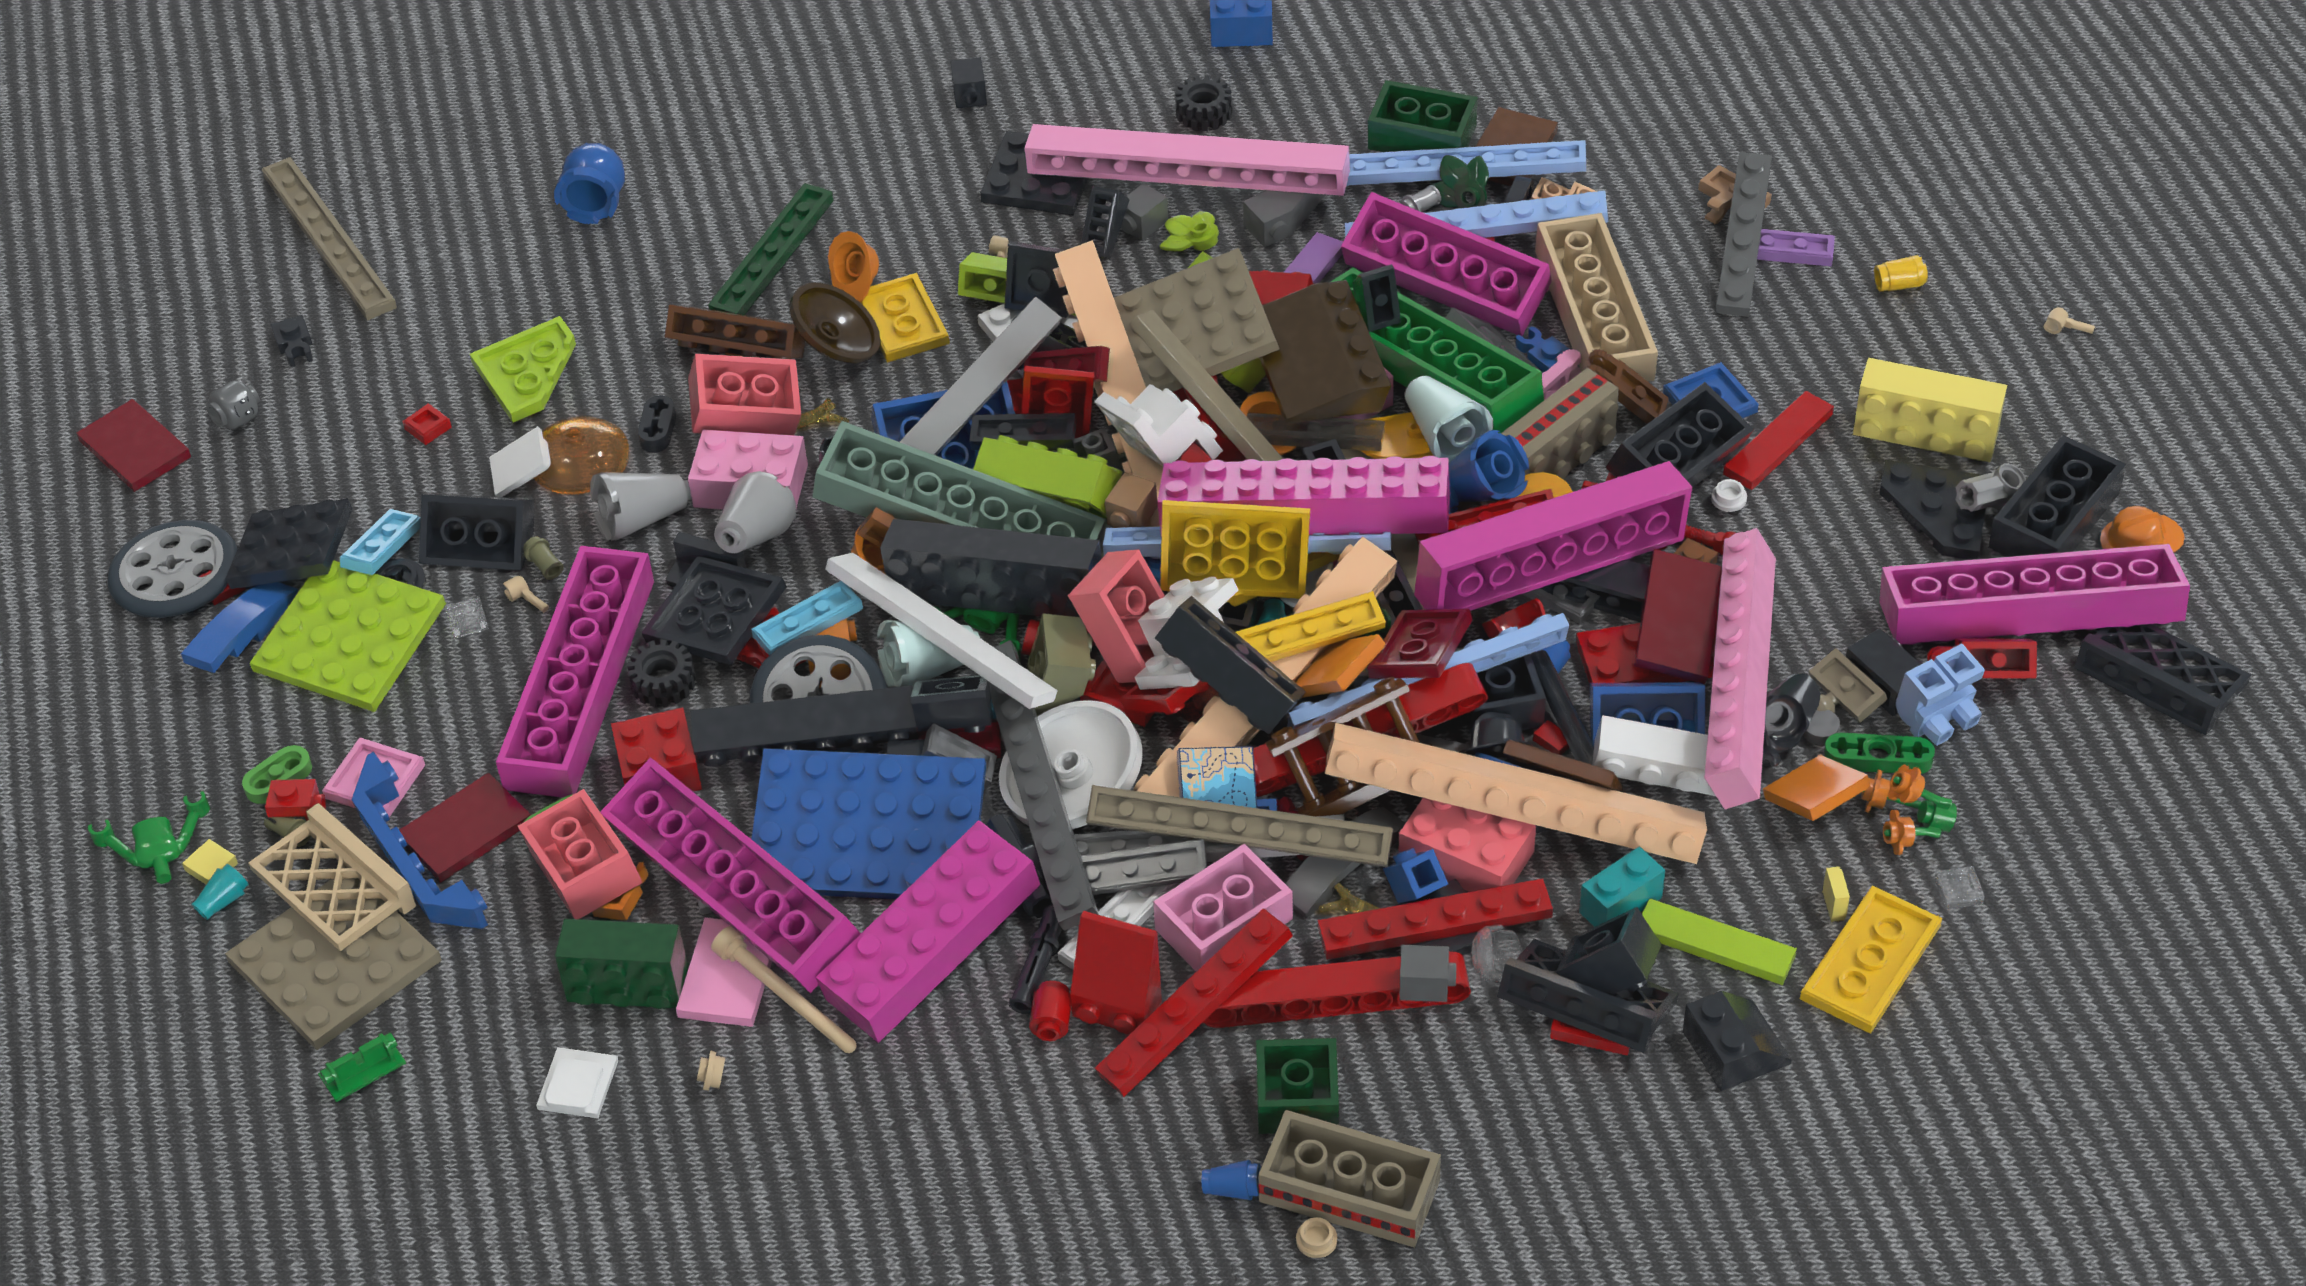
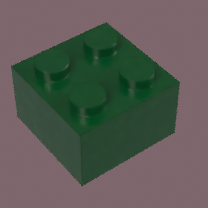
[1256,1038,1339,1134]

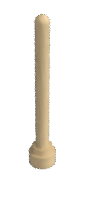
[711,926,856,1053]

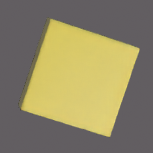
[182,839,238,884]
[1822,867,1850,922]

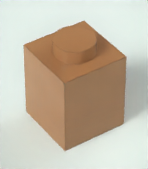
[1105,472,1158,528]

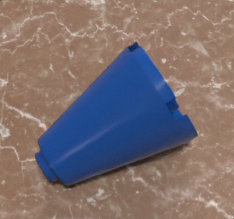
[1449,430,1529,502]

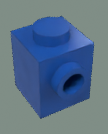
[1383,848,1448,904]

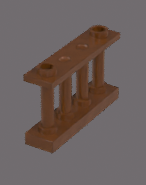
[1265,677,1432,817]

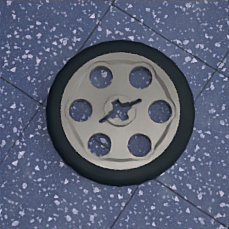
[107,520,238,618]
[750,635,887,753]

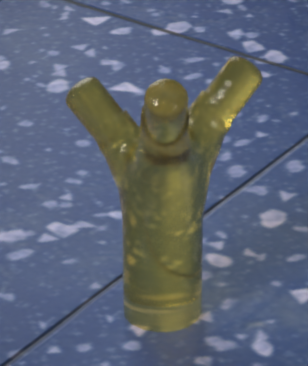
[797,398,849,429]
[1319,883,1380,913]

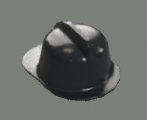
[1458,712,1533,758]

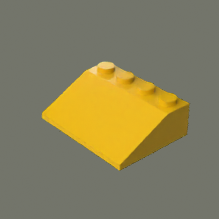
[1160,500,1310,599]

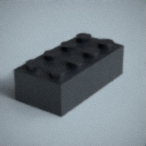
[1605,382,1755,488]
[1988,435,2126,557]

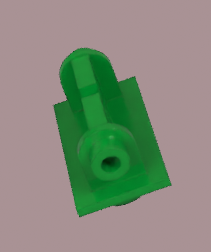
[318,1033,406,1102]

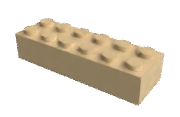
[1535,213,1658,382]

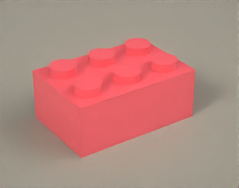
[688,354,801,436]
[1068,549,1165,683]
[518,789,642,919]
[1399,798,1536,892]

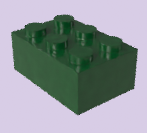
[1368,80,1478,152]
[555,919,689,1009]

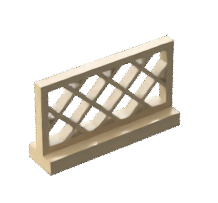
[248,803,416,951]

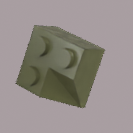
[1027,614,1096,717]

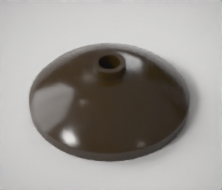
[789,282,880,363]

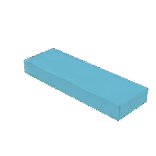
[340,509,421,575]
[752,581,863,656]

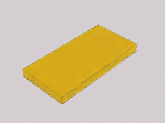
[1800,886,1942,1034]

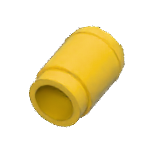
[1874,255,1928,292]

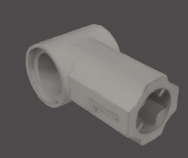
[1955,463,2026,512]

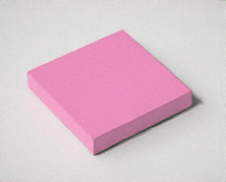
[322,738,425,817]

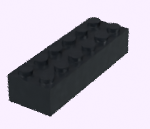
[880,519,1102,617]

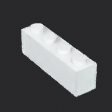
[1592,715,1716,796]

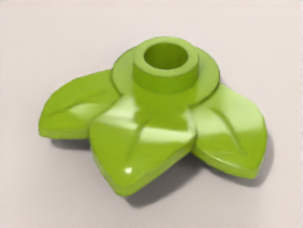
[1159,211,1219,251]

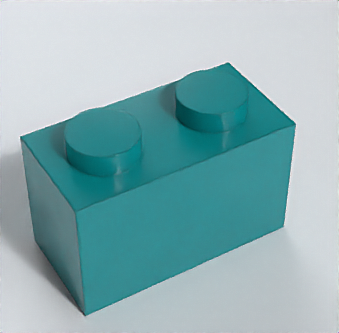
[1579,846,1665,927]

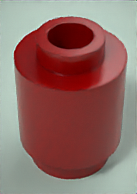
[1029,981,1071,1041]

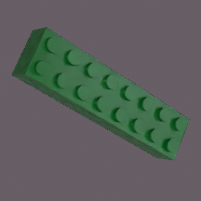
[1331,267,1544,433]

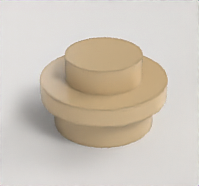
[697,1051,725,1091]
[1296,1217,1337,1258]

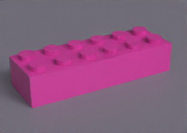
[1341,192,1552,336]
[816,820,1040,1043]

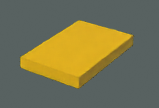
[861,273,950,363]

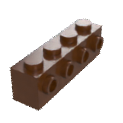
[665,304,805,359]

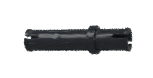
[1009,906,1062,1014]

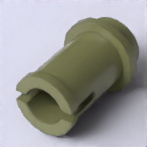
[523,536,564,580]
[264,817,311,847]

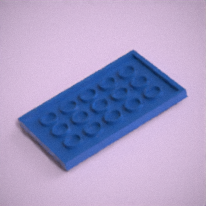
[751,749,986,899]

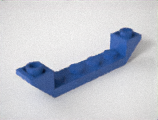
[352,751,488,929]

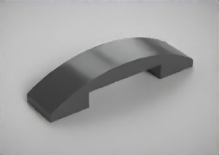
[1286,806,1405,919]

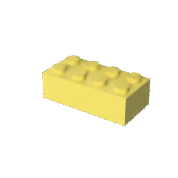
[1853,358,2007,462]

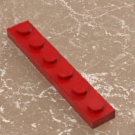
[1318,878,1553,960]
[1095,908,1293,1097]

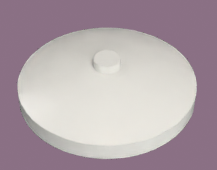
[999,700,1143,829]

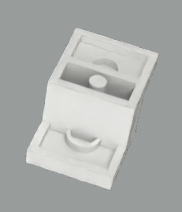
[1095,384,1223,466]
[1134,577,1238,690]

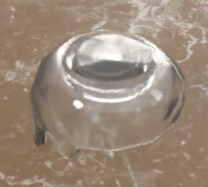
[1470,925,1522,984]

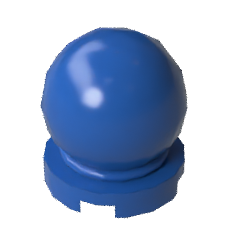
[554,143,625,224]

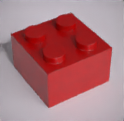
[611,707,702,792]

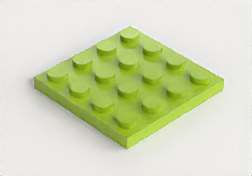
[249,560,446,712]

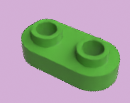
[242,745,312,804]

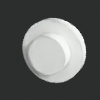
[1711,479,1747,512]

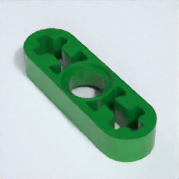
[1823,733,1935,774]

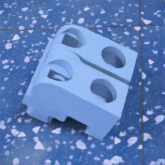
[1896,643,1985,746]

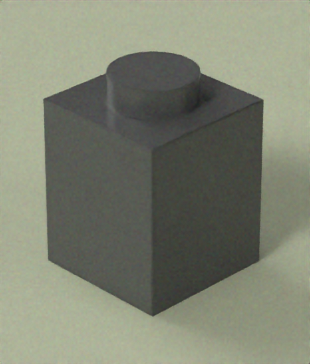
[1121,183,1168,241]
[1400,945,1456,1002]

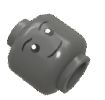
[207,380,260,430]

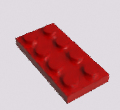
[1576,612,1718,684]

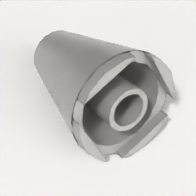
[714,471,796,553]
[590,472,691,541]

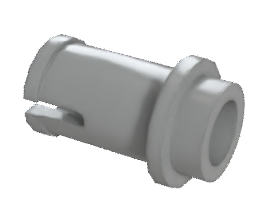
[1400,185,1441,212]

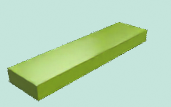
[1642,899,1797,985]

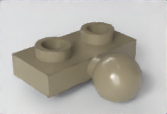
[1808,648,1887,723]

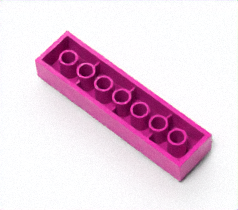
[1157,456,1450,538]
[1414,461,1692,611]
[1880,544,2190,645]
[496,546,654,797]
[600,757,861,993]

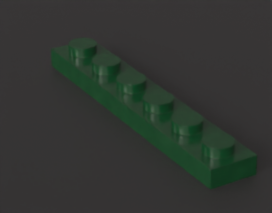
[708,183,834,315]

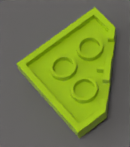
[470,316,576,423]

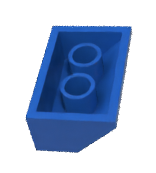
[1590,682,1705,746]

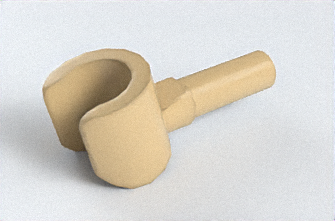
[989,235,1009,258]
[2044,307,2095,334]
[503,576,549,613]

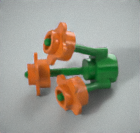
[1861,765,1957,855]

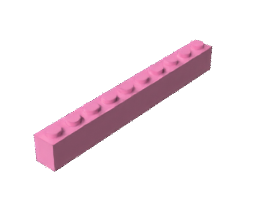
[1024,124,1350,196]
[1704,528,1776,809]

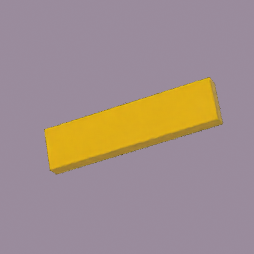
[1235,591,1386,662]

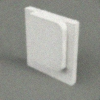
[489,426,551,497]
[536,1047,618,1118]

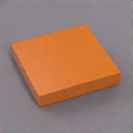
[1295,634,1385,698]
[1763,755,1871,821]

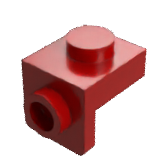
[265,779,326,821]

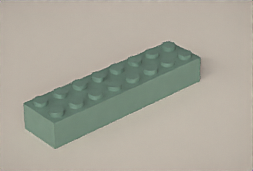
[812,421,1105,540]

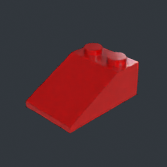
[1022,366,1094,439]
[1070,911,1162,1034]

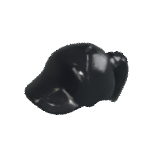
[1762,673,1820,767]

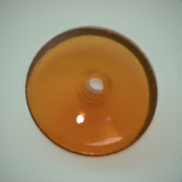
[533,416,630,495]

